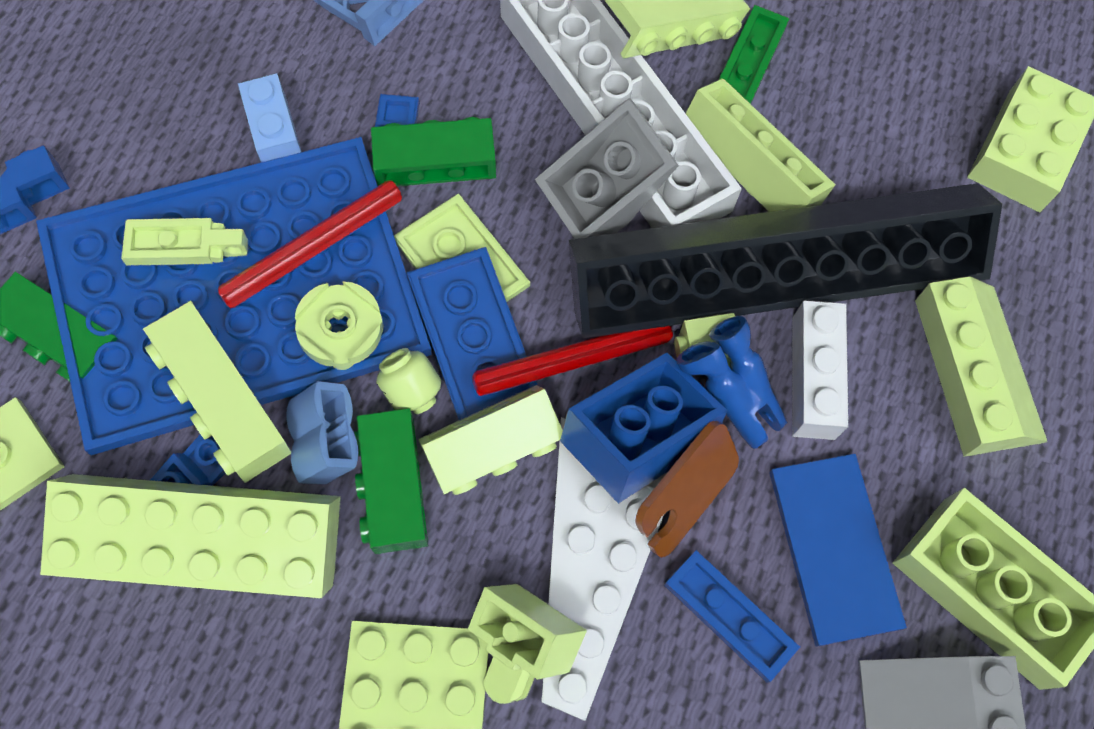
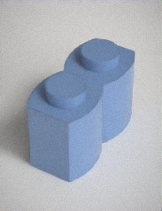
[286,381,358,484]

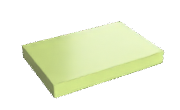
[394,193,530,302]

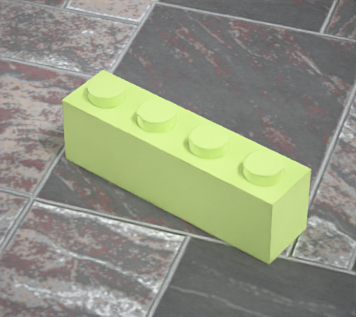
[686,79,836,212]
[143,301,291,483]

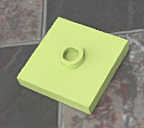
[0,397,65,510]

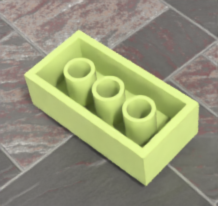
[893,488,1094,690]

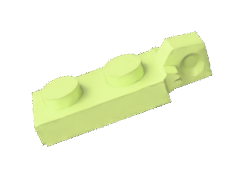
[121,218,248,266]

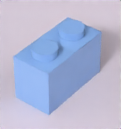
[238,73,302,162]

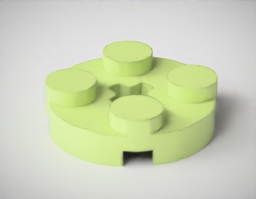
[295,282,384,370]

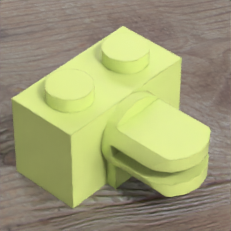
[468,584,587,704]

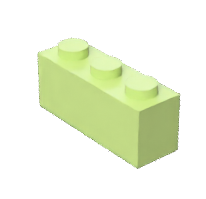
[418,385,563,495]

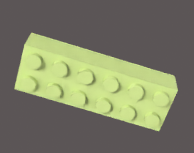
[40,474,340,598]

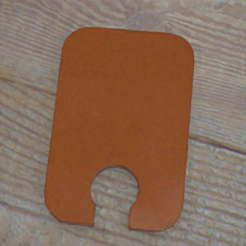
[635,421,739,558]

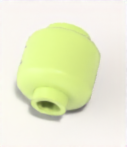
[376,348,441,414]

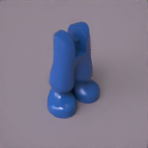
[677,316,788,449]

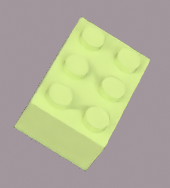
[967,66,1094,212]

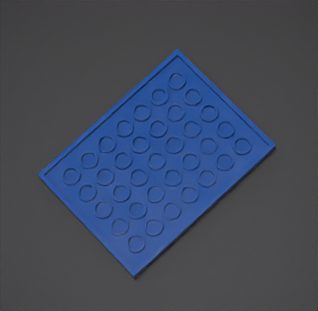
[36,137,432,455]

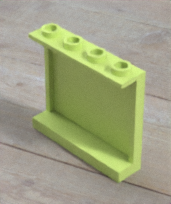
[605,0,750,59]

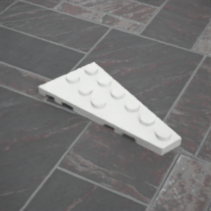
[542,417,667,721]

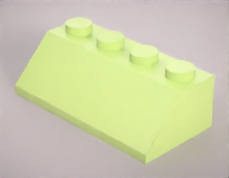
[915,277,1047,457]

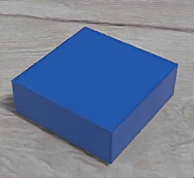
[375,94,420,127]

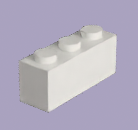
[792,301,848,440]

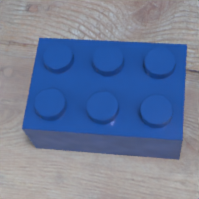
[560,353,728,504]

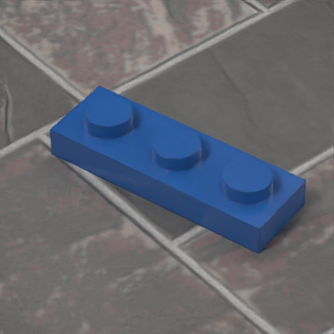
[664,550,800,683]

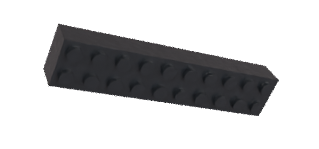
[569,183,1003,338]

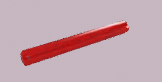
[217,180,402,308]
[472,326,673,396]

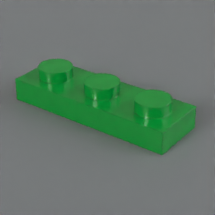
[719,5,790,104]

